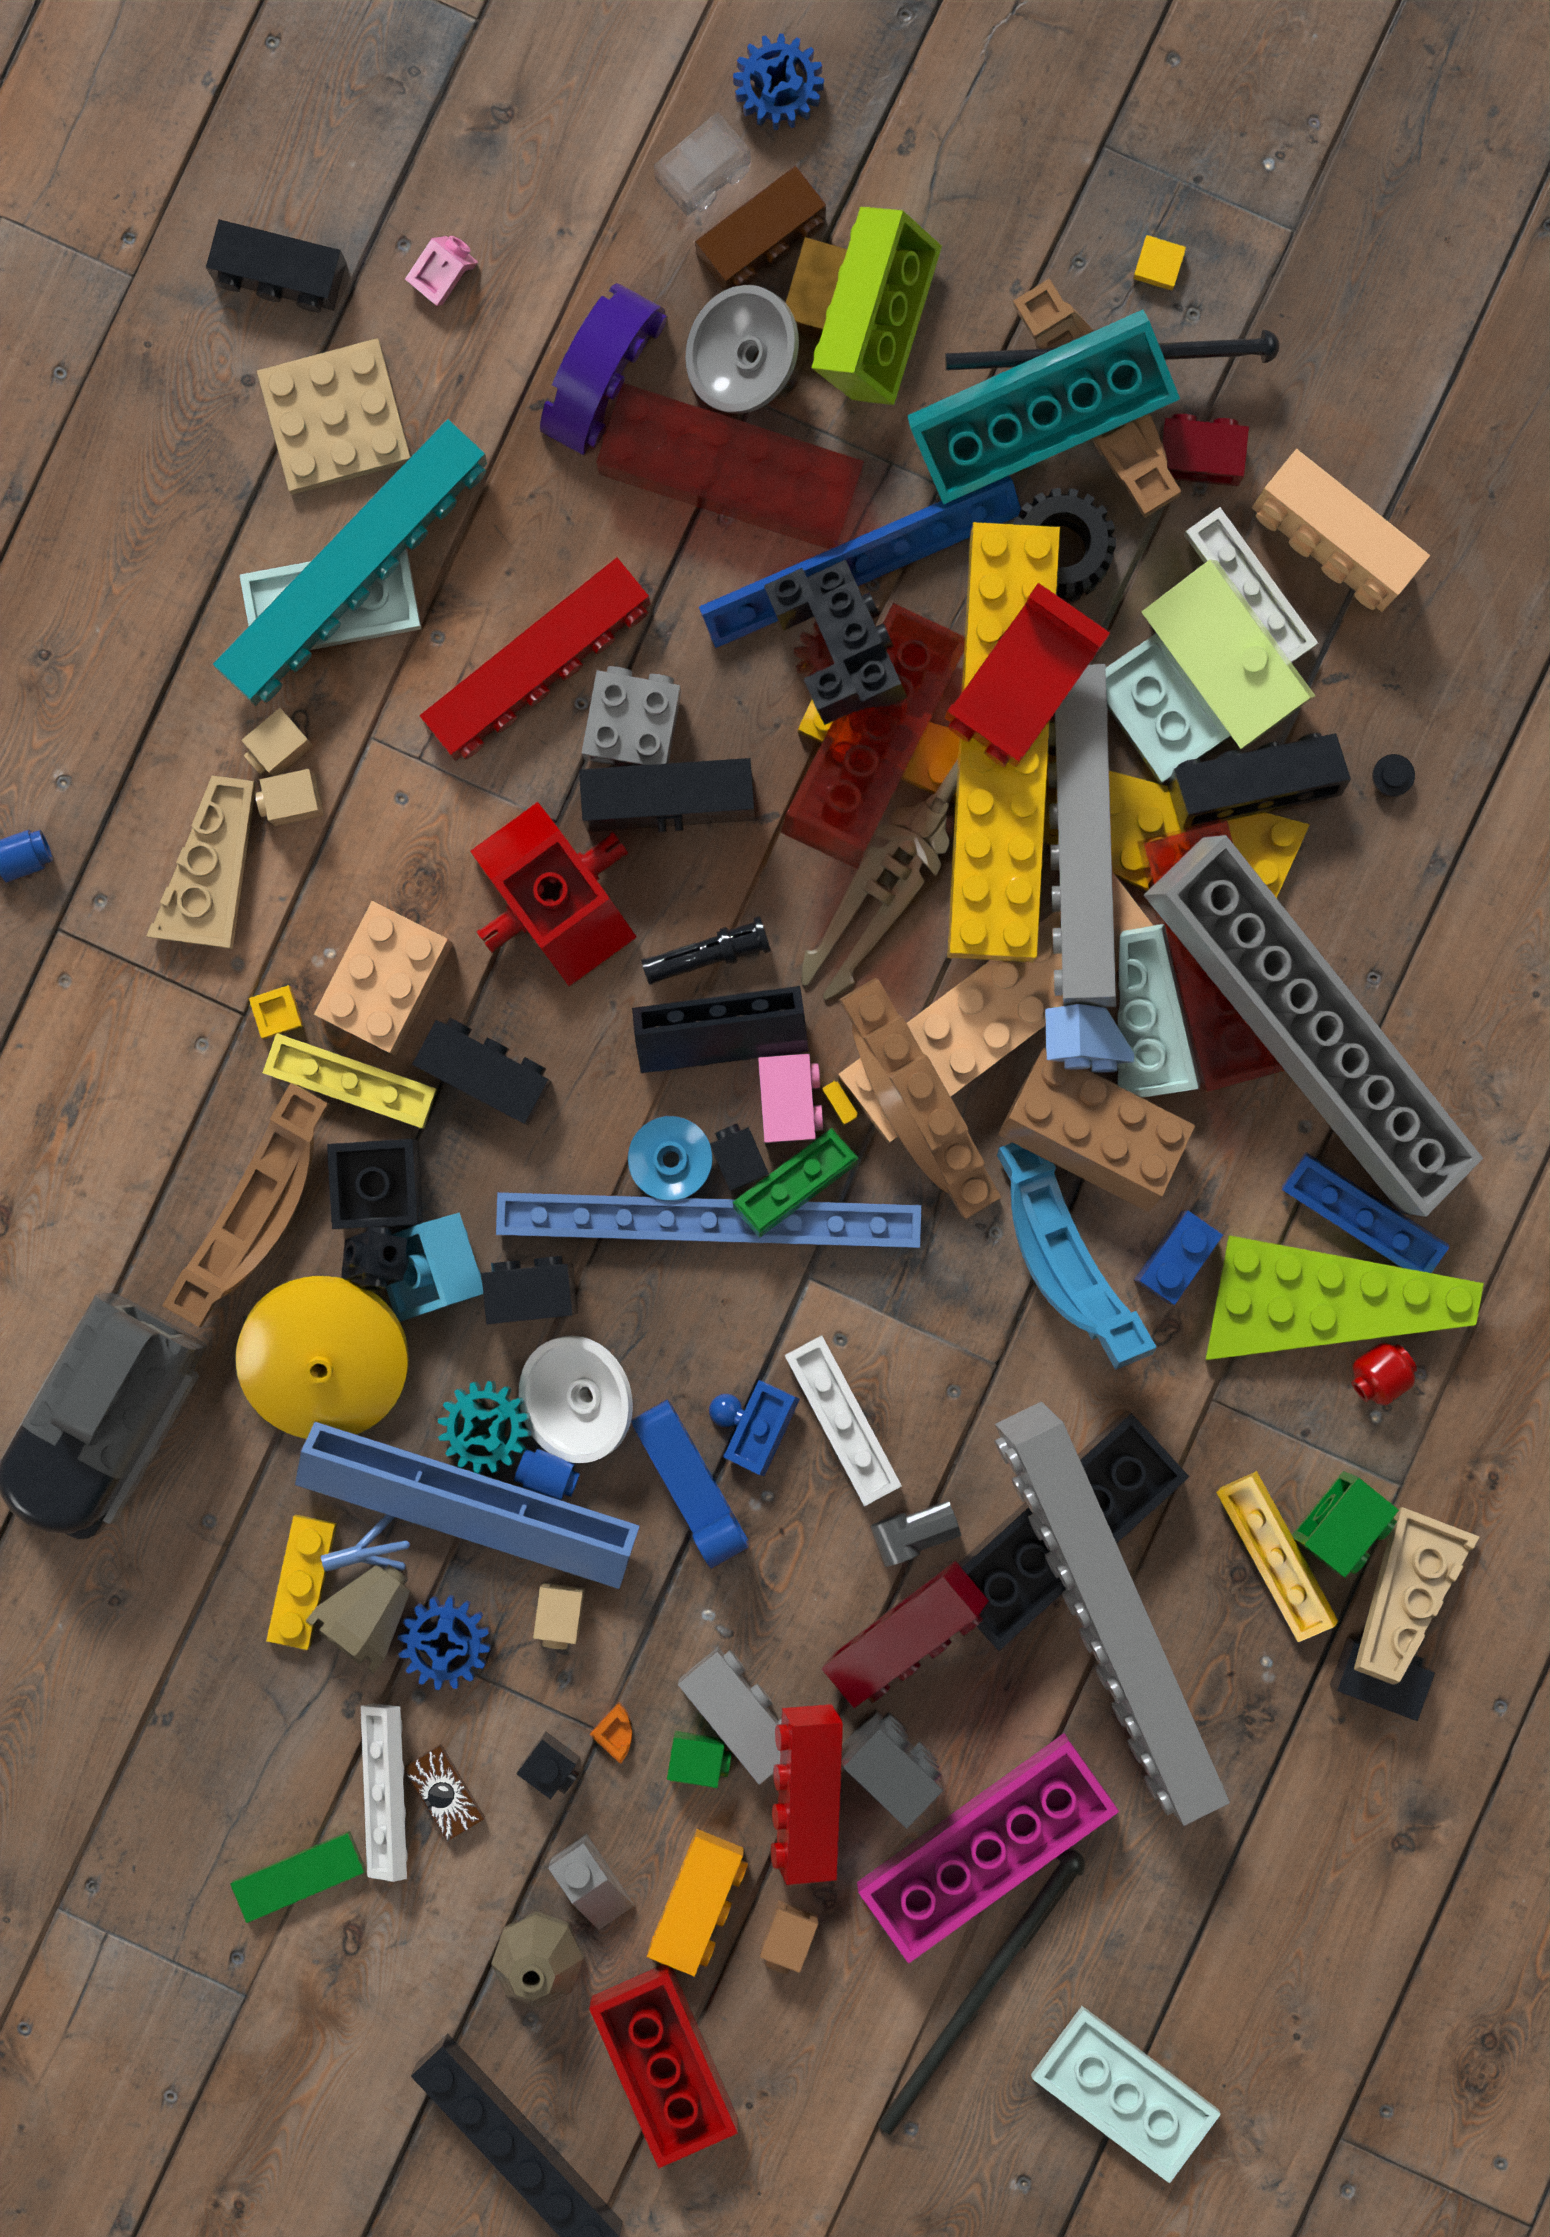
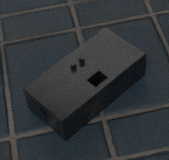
[579,758,755,833]

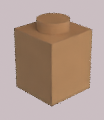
[760,1900,818,1974]

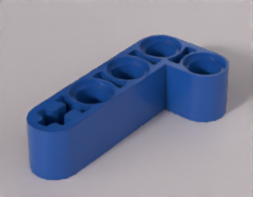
[631,1399,749,1569]

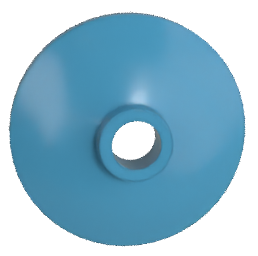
[628,1116,713,1201]

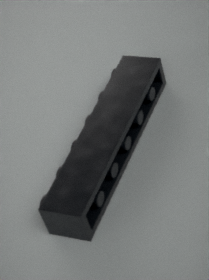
[411,2033,622,2237]

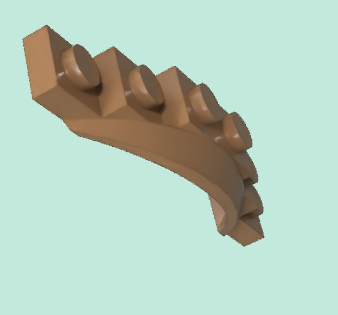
[1013,279,1182,518]
[839,978,1002,1219]
[162,1083,330,1327]

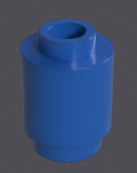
[0,829,53,883]
[514,1449,580,1501]

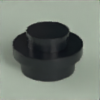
[1372,754,1415,797]

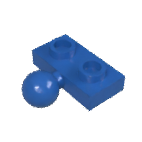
[709,1380,800,1476]

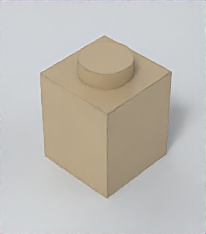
[241,708,313,776]
[256,769,324,826]
[533,1583,585,1649]

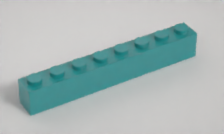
[213,419,487,706]

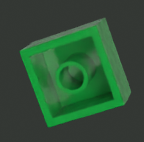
[1292,1471,1399,1577]

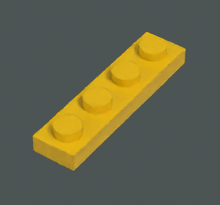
[1216,1471,1339,1642]

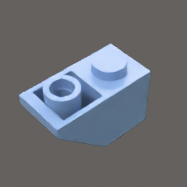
[1045,1004,1134,1073]

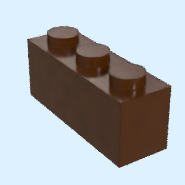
[695,165,826,291]

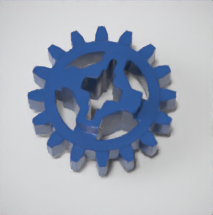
[733,33,824,130]
[398,1595,491,1690]

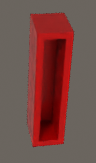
[771,1704,843,1885]

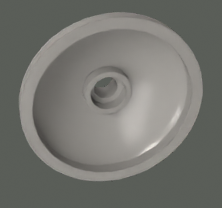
[685,285,799,414]

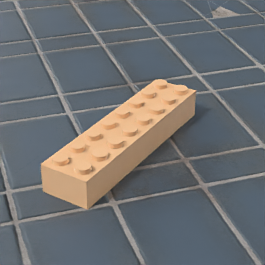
[838,872,1153,1144]

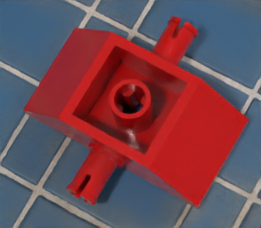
[470,802,637,987]

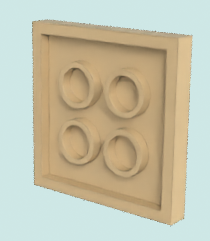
[257,338,411,495]

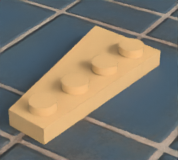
[146,775,256,949]
[1354,1507,1480,1685]

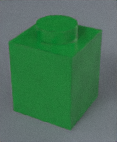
[667,1731,732,1788]

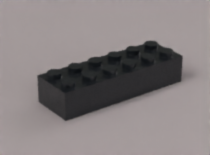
[958,1410,1189,1651]

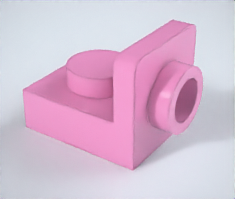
[405,236,478,306]

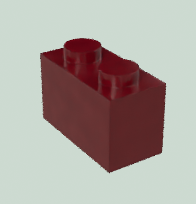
[1159,414,1249,486]

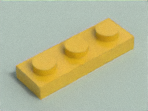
[266,1515,337,1650]

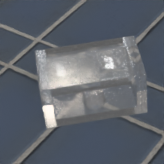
[653,112,751,217]

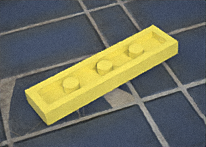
[262,1033,438,1129]

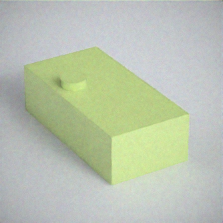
[1141,559,1315,749]

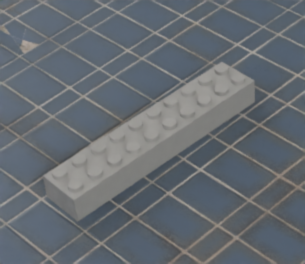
[1144,835,1483,1217]
[994,1401,1230,1826]

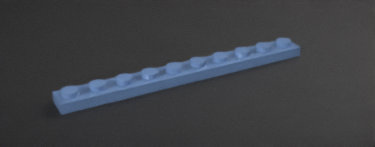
[496,1192,921,1248]

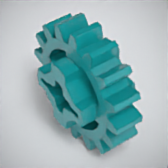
[438,1381,532,1473]

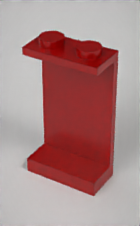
[945,583,1110,768]

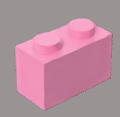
[758,1054,823,1144]

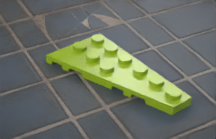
[1205,1235,1484,1360]

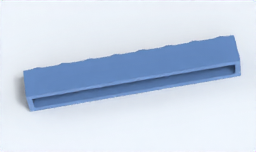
[295,1422,639,1589]

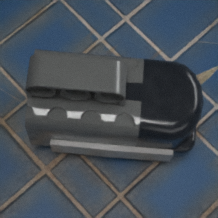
[0,1293,207,1540]

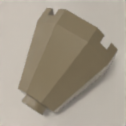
[306,1564,410,1674]
[491,1911,584,2008]

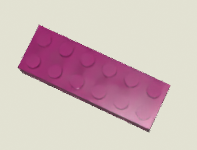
[857,1733,1119,1964]

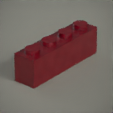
[821,1561,989,1708]

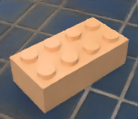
[1252,448,1430,612]

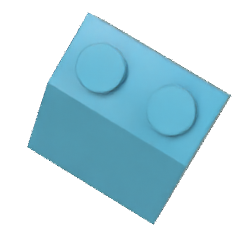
[386,1212,483,1322]

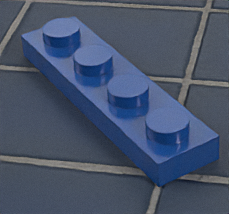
[1282,1152,1449,1273]

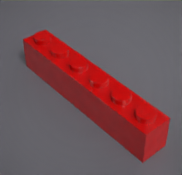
[419,557,651,761]

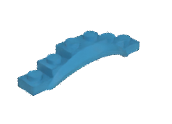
[997,1142,1157,1370]

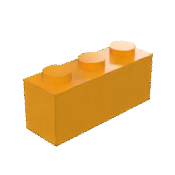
[647,1828,748,1977]

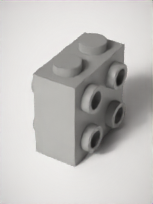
[581,666,682,767]

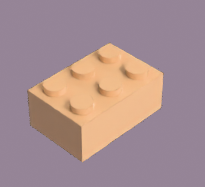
[314,901,453,1056]

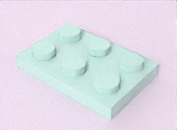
[1105,633,1231,784]

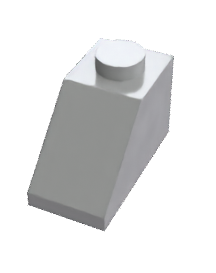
[548,1834,634,1930]

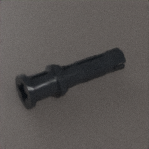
[641,916,771,985]

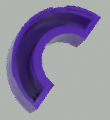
[540,283,668,456]

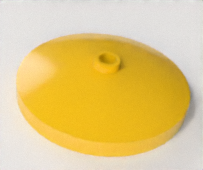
[236,1276,409,1439]

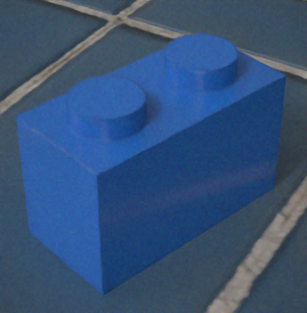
[1134,1210,1223,1305]

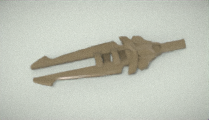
[801,759,958,1000]

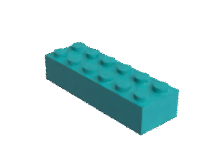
[907,309,1180,504]

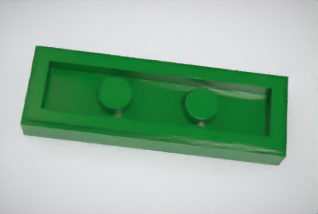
[733,1128,859,1238]
[230,1831,366,1923]

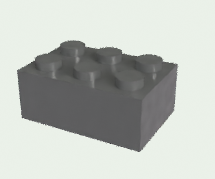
[842,1709,944,1829]

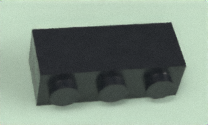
[206,219,347,312]
[412,1018,552,1125]

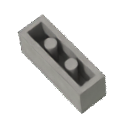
[678,1646,782,1785]

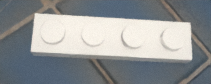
[1184,507,1318,663]
[785,1335,902,1506]
[361,1703,408,1882]

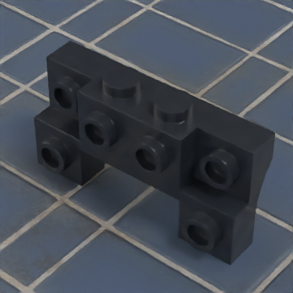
[764,560,908,725]

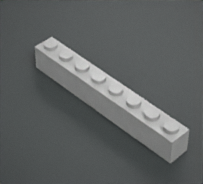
[1048,664,1116,1007]

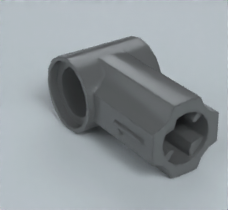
[870,1500,962,1567]

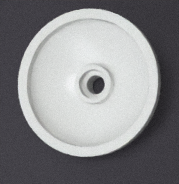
[519,1336,633,1463]

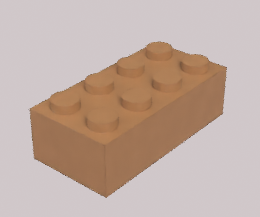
[998,1048,1195,1212]

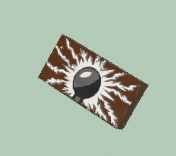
[404,1744,485,1842]

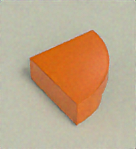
[589,1702,633,1764]

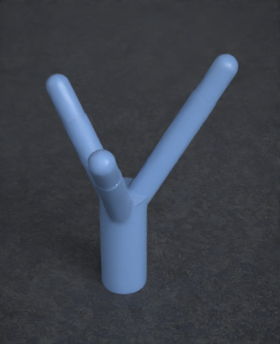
[321,1514,410,1572]

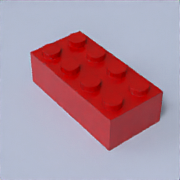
[589,1964,738,2169]

